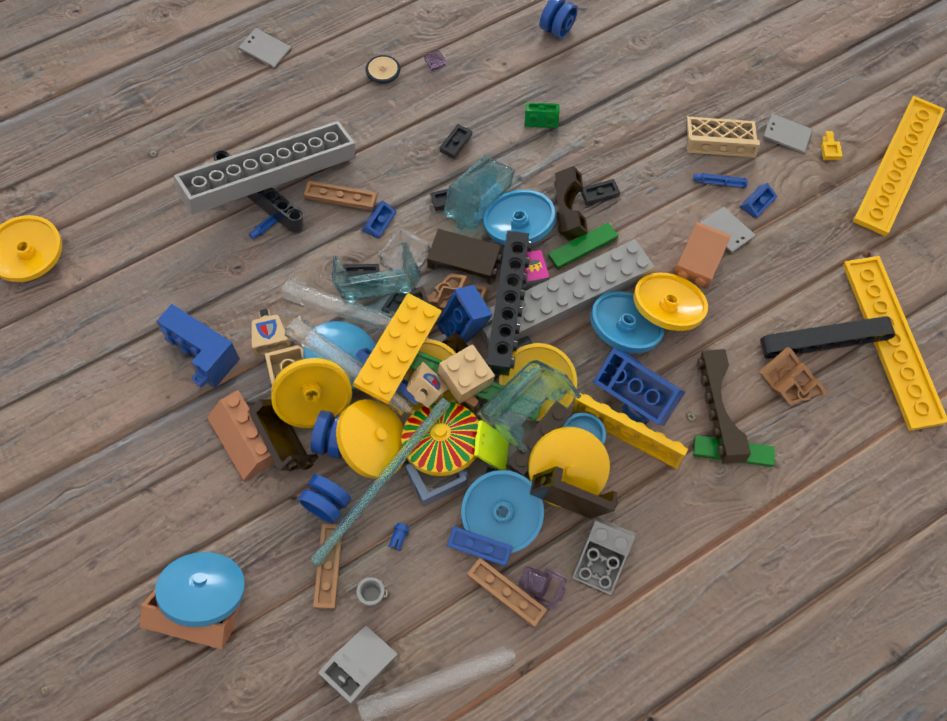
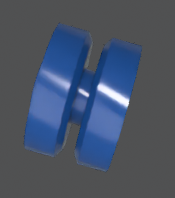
[539,0,578,39]
[311,410,342,459]
[297,474,351,524]

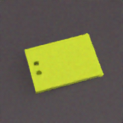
[474,420,509,470]

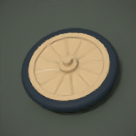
[365,55,401,84]

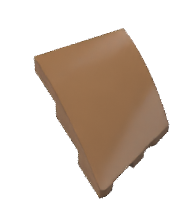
[427,273,489,312]
[759,347,828,405]

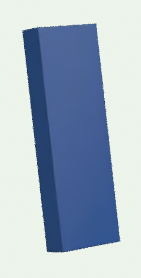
[447,526,513,566]

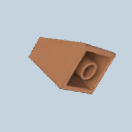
[674,222,731,288]

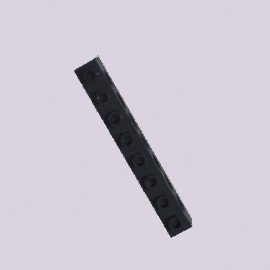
[486,231,532,376]

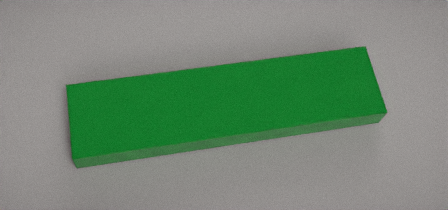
[548,222,618,270]
[693,435,775,467]

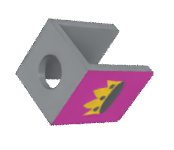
[522,250,549,291]

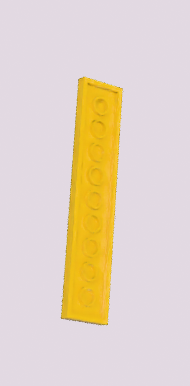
[853,96,945,237]
[843,256,947,431]

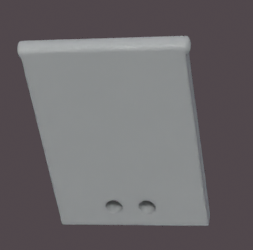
[239,28,291,68]
[763,114,812,154]
[700,207,756,254]

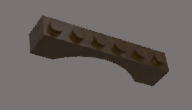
[697,349,751,464]

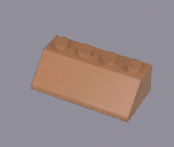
[207,390,275,481]
[139,590,241,649]

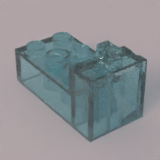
[443,155,515,230]

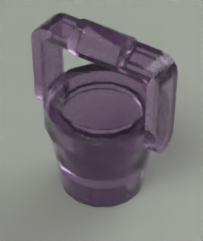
[519,566,567,609]

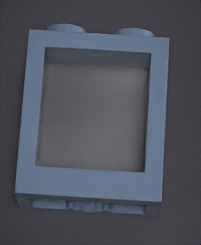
[405,464,469,506]

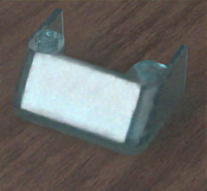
[332,244,421,302]
[481,360,581,452]

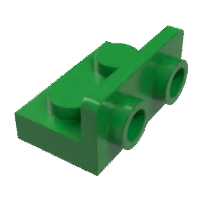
[524,102,560,128]

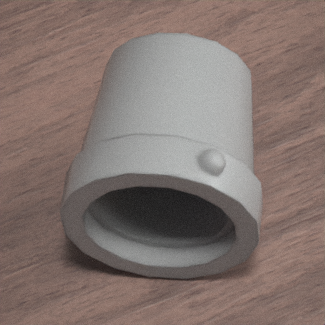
[356,577,385,607]

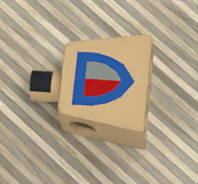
[251,309,291,356]
[407,362,449,408]

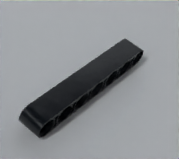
[213,150,303,232]
[760,316,896,359]

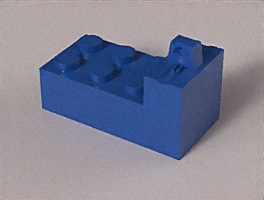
[157,304,240,388]
[593,348,685,426]

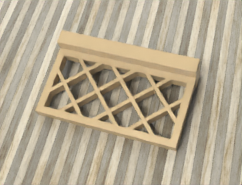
[686,117,760,158]

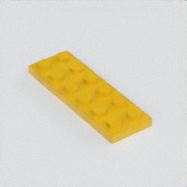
[353,293,442,404]
[572,393,688,469]

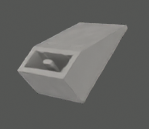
[572,517,635,595]
[318,626,398,706]

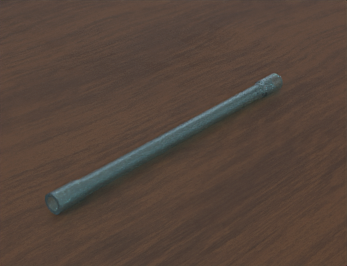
[310,397,451,567]

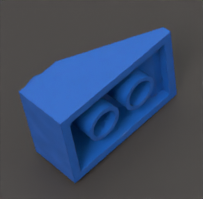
[437,285,492,343]

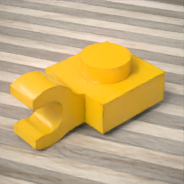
[821,131,842,160]

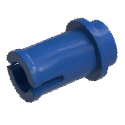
[388,523,409,551]

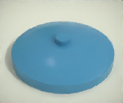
[484,190,556,245]
[590,291,665,353]
[303,321,376,392]
[461,470,544,553]
[155,552,245,627]

